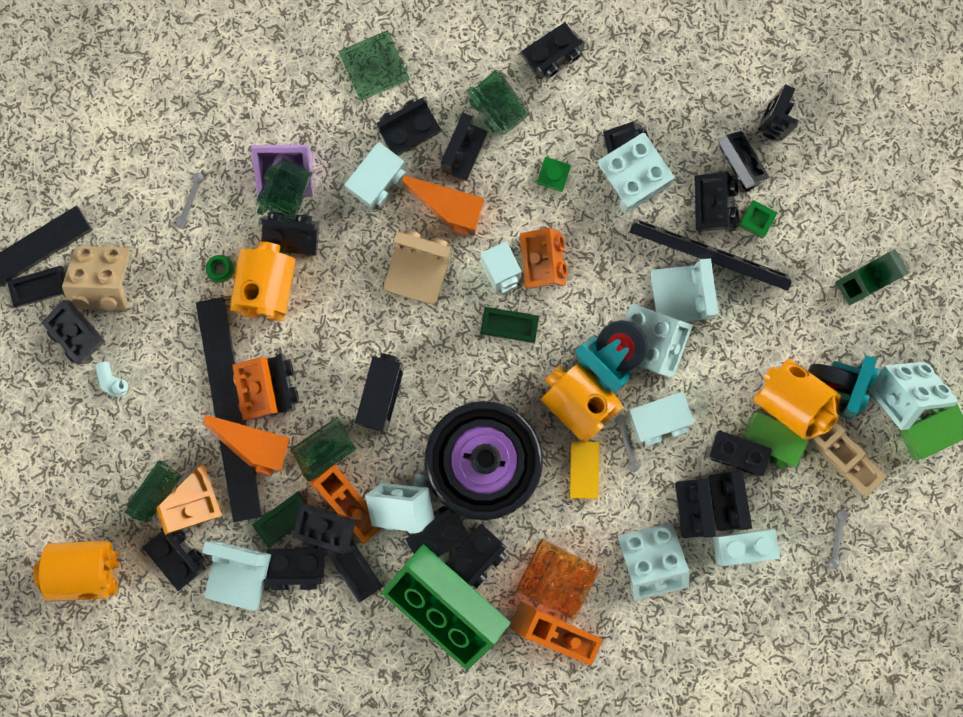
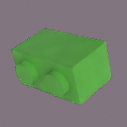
[898,404,963,460]
[742,412,809,470]

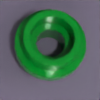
[206,255,234,283]

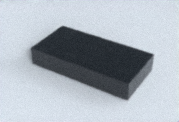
[7,266,65,308]
[328,539,383,603]

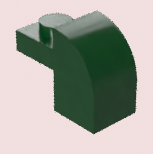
[836,249,909,306]

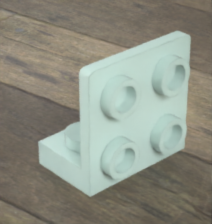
[598,133,675,214]
[650,258,718,322]
[625,304,693,377]
[868,362,958,430]
[618,523,690,601]
[202,542,271,611]

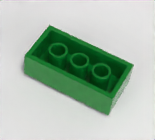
[381,544,511,671]

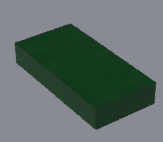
[480,307,539,344]
[252,491,309,548]

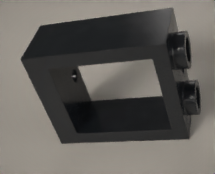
[355,353,404,433]

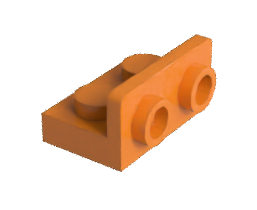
[520,227,568,289]
[232,357,278,420]

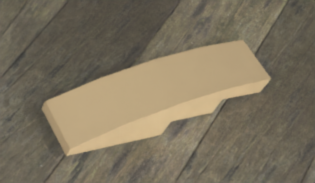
[809,422,887,498]

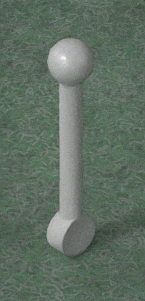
[176,173,204,227]
[615,415,639,472]
[828,510,848,569]

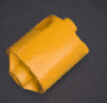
[230,242,296,321]
[753,358,841,440]
[540,362,623,443]
[33,540,119,602]

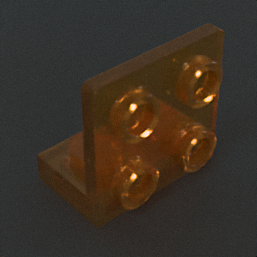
[516,538,600,619]

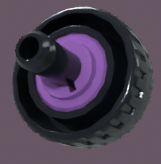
[424,401,543,520]

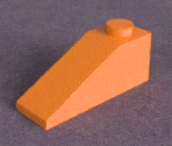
[402,175,484,237]
[202,415,290,476]
[303,458,381,544]
[509,601,603,666]

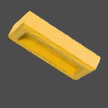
[569,441,599,499]

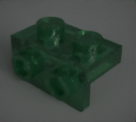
[466,70,531,134]
[257,158,313,219]
[125,460,182,522]

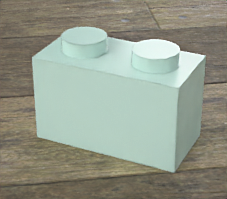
[344,142,407,210]
[481,241,522,294]
[626,391,695,446]
[365,483,434,533]
[713,529,780,566]

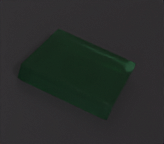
[338,30,410,101]
[291,416,357,482]

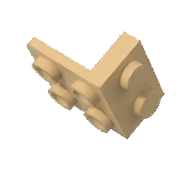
[384,230,452,305]
[62,246,130,311]

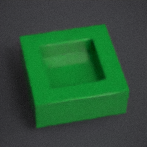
[537,157,571,192]
[738,200,777,239]

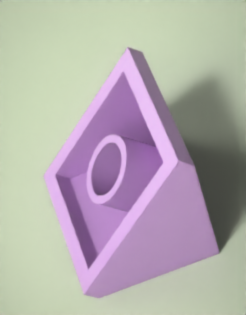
[251,145,313,197]

